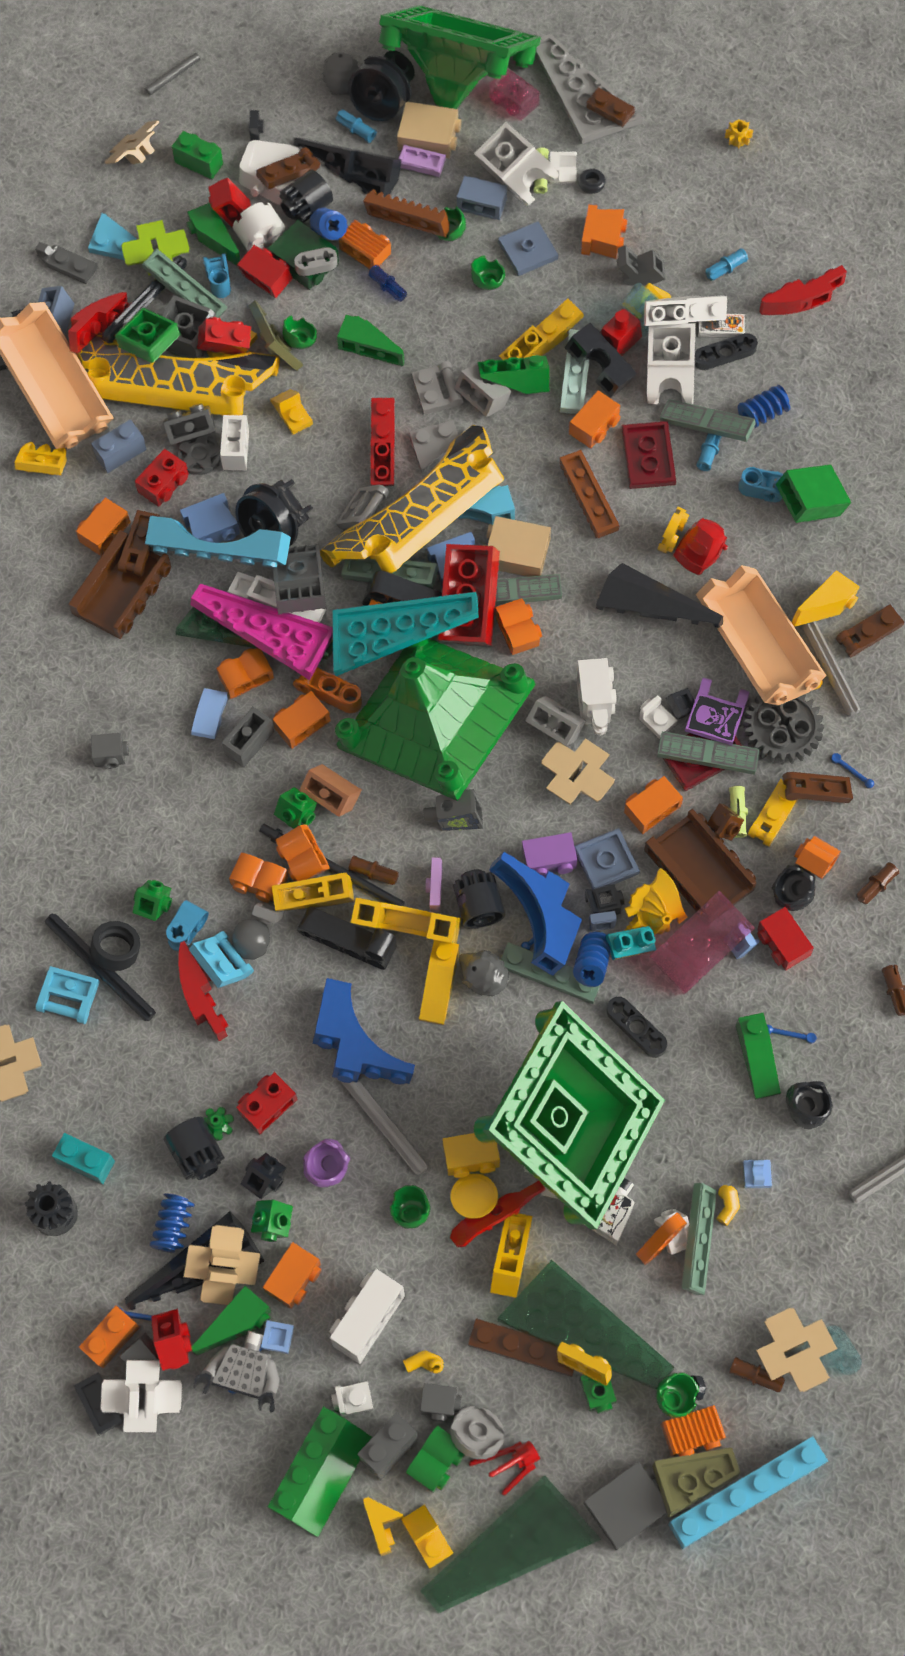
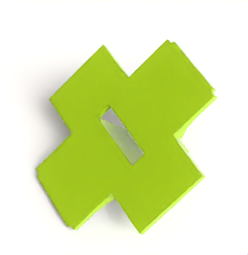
[121,220,190,276]

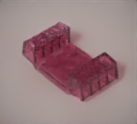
[649,891,755,994]

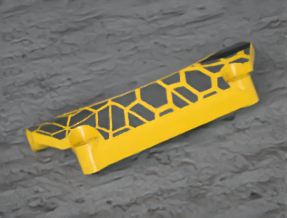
[75,332,280,415]
[320,425,504,573]

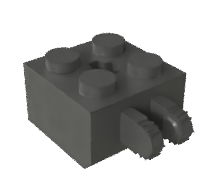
[162,295,218,358]

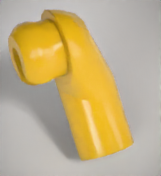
[716,1185,740,1226]
[403,1350,444,1374]

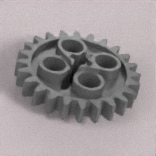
[743,694,824,764]

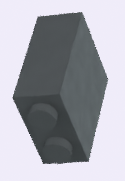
[358,1412,419,1481]
[583,1461,667,1551]

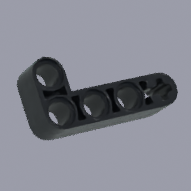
[362,571,442,606]
[297,907,397,970]

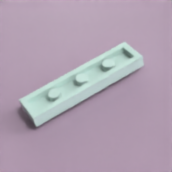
[560,329,589,414]

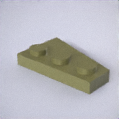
[652,1447,741,1517]

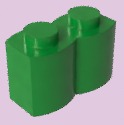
[406,1425,465,1493]

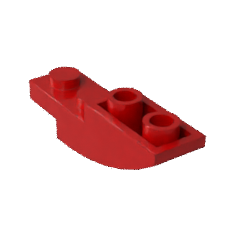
[759,265,847,315]
[68,292,129,353]
[371,398,395,486]
[179,941,229,1041]

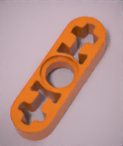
[636,1213,687,1265]

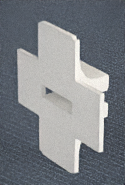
[101,1360,182,1432]

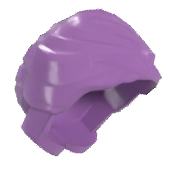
[303,1138,350,1188]

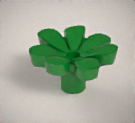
[204,1107,234,1141]

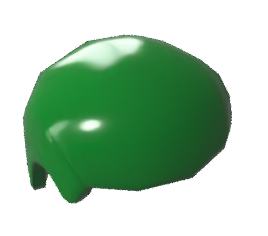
[436,206,466,242]
[471,255,505,290]
[282,316,317,349]
[390,1185,430,1229]
[656,1372,699,1418]

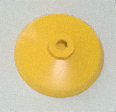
[450,1174,498,1218]

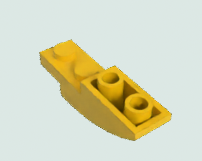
[499,298,584,360]

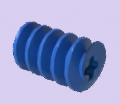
[310,208,347,240]
[737,385,790,428]
[573,932,611,987]
[149,1193,195,1253]

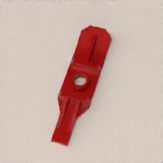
[450,1180,546,1248]

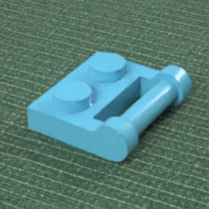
[189,931,254,988]
[36,966,100,1024]

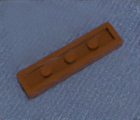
[468,1318,574,1377]

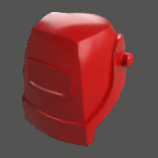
[673,518,728,575]

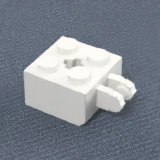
[576,658,616,736]

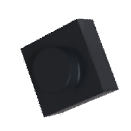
[249,110,264,141]
[666,688,695,719]

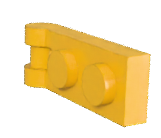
[747,779,798,847]

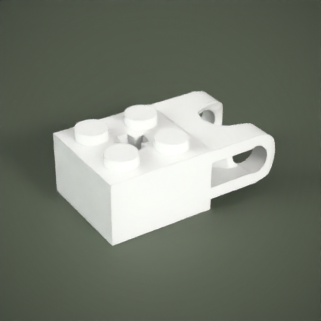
[474,122,559,207]
[647,324,695,404]

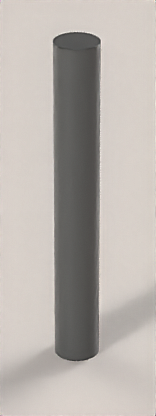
[145,52,200,95]

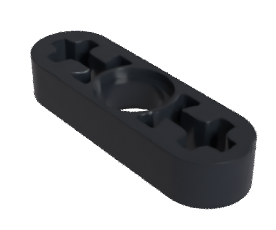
[694,333,758,370]
[607,997,667,1058]

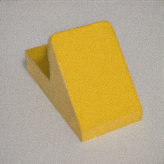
[270,389,313,435]
[363,1497,404,1556]
[401,1504,453,1569]

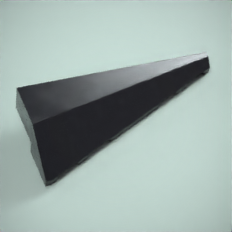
[294,137,402,197]
[596,563,723,628]
[125,1211,264,1310]

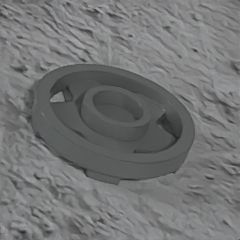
[178,434,221,475]

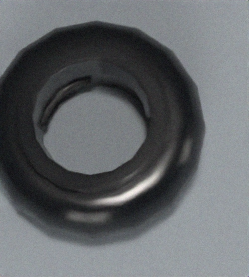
[578,169,606,194]

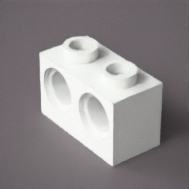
[220,415,249,471]

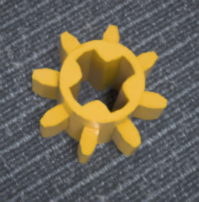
[725,119,753,148]

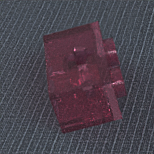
[489,68,539,121]

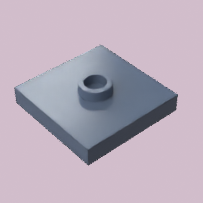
[498,222,558,276]
[574,828,640,889]

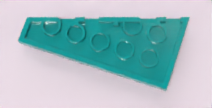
[333,592,479,677]

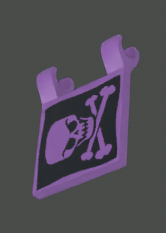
[685,678,750,745]

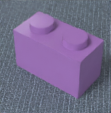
[522,832,577,876]

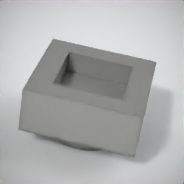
[252,901,285,924]

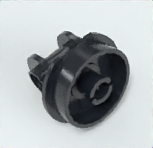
[348,50,415,121]
[235,479,313,547]

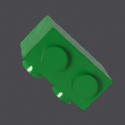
[171,131,223,180]

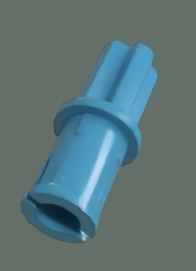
[336,110,377,143]
[705,248,748,281]
[696,433,722,471]

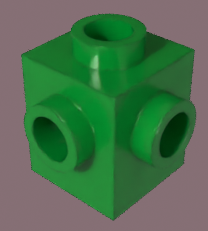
[273,787,317,829]
[132,880,172,921]
[251,1199,293,1242]

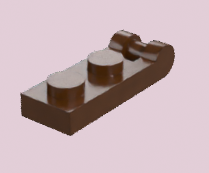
[256,147,321,190]
[118,510,160,576]
[835,604,905,658]
[782,772,853,803]

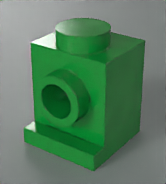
[580,1375,617,1414]

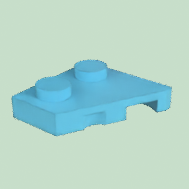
[88,213,137,260]

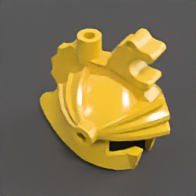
[624,868,688,935]

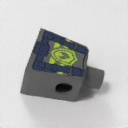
[423,789,483,831]

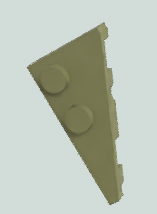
[249,300,303,371]

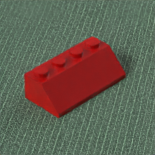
[438,544,500,647]

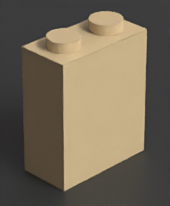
[397,102,461,158]
[484,516,551,577]

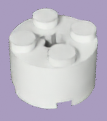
[233,202,285,251]

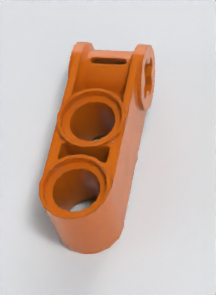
[293,667,362,713]

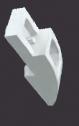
[644,296,727,326]
[227,572,326,623]

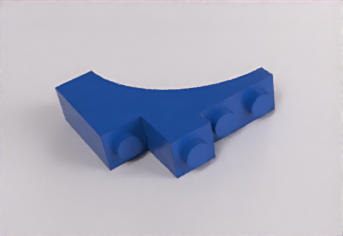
[489,852,582,976]
[312,978,415,1084]

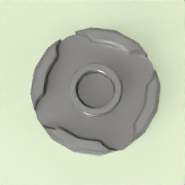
[450,1406,504,1459]

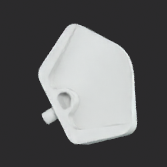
[239,140,306,205]

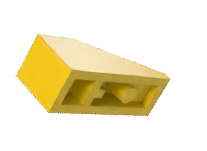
[791,570,860,627]
[272,872,354,911]
[419,940,459,1025]
[490,1214,533,1298]

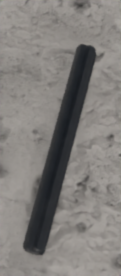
[101,256,187,344]
[45,913,156,1021]

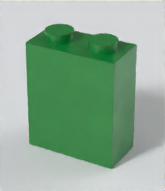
[775,464,851,523]

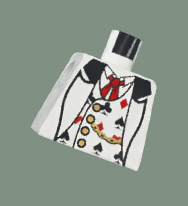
[584,1178,635,1245]

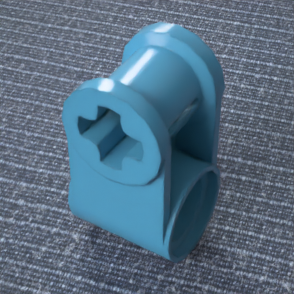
[203,253,231,298]
[738,467,783,502]
[166,900,209,951]

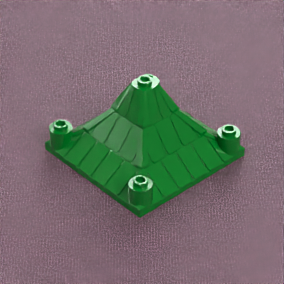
[379,5,541,109]
[335,638,536,801]
[474,1001,665,1230]

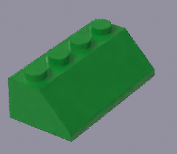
[268,1406,373,1537]

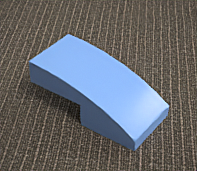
[191,688,228,739]

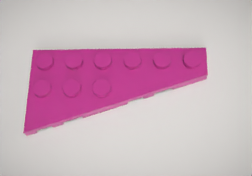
[191,583,333,680]

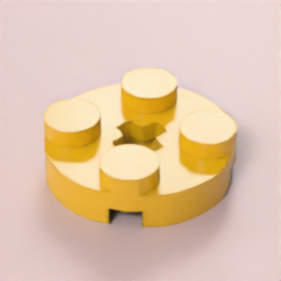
[657,507,689,554]

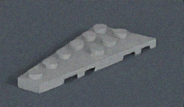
[535,34,643,144]

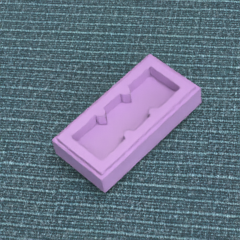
[398,145,446,177]
[426,858,442,913]

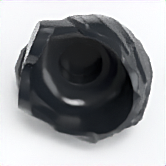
[772,865,816,911]
[786,1081,833,1130]

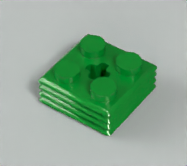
[115,308,180,363]

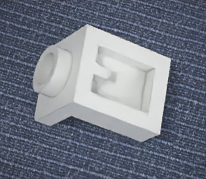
[639,695,678,739]
[654,1209,689,1255]
[331,1381,374,1417]

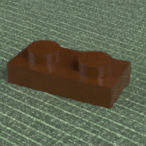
[586,87,635,128]

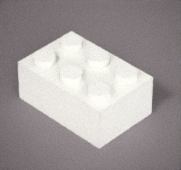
[329,1269,405,1364]

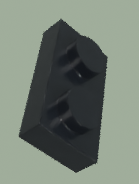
[74,1372,123,1436]

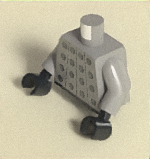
[193,1330,280,1412]

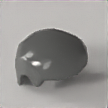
[232,919,270,960]

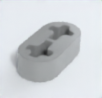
[294,248,337,276]

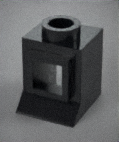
[585,884,625,915]

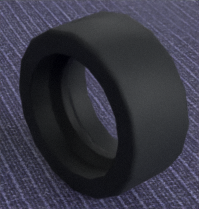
[90,921,140,971]

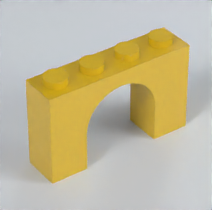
[351,898,462,943]

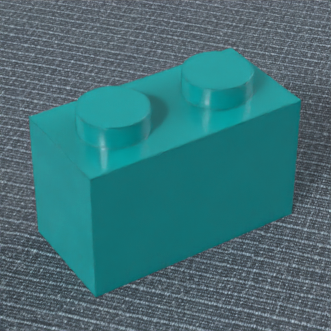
[52,1133,115,1185]

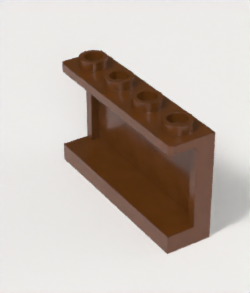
[69,530,171,639]
[644,808,757,925]

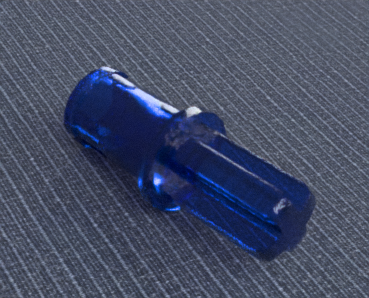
[368,265,407,302]

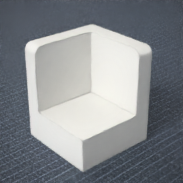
[550,152,577,184]

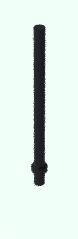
[259,823,405,906]

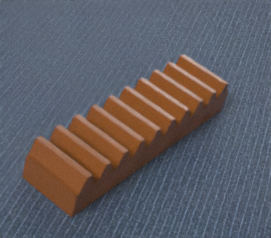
[363,190,450,237]
[560,450,620,539]

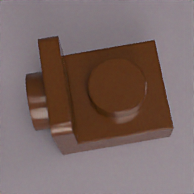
[708,803,745,841]

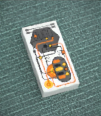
[698,314,745,338]

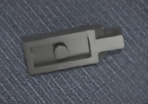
[35,242,98,284]

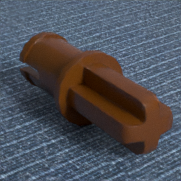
[348,855,399,885]
[856,862,899,905]
[882,965,905,1016]
[729,1356,785,1392]

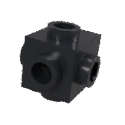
[240,1153,286,1199]

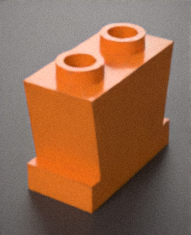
[581,204,628,259]

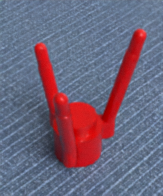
[469,1441,540,1495]

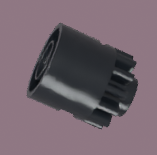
[279,169,333,223]
[452,869,505,929]
[163,1116,225,1180]
[24,1181,78,1236]

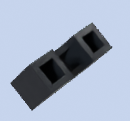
[564,322,637,398]

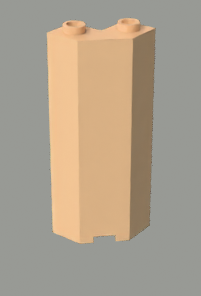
[0,302,114,449]
[696,565,826,705]

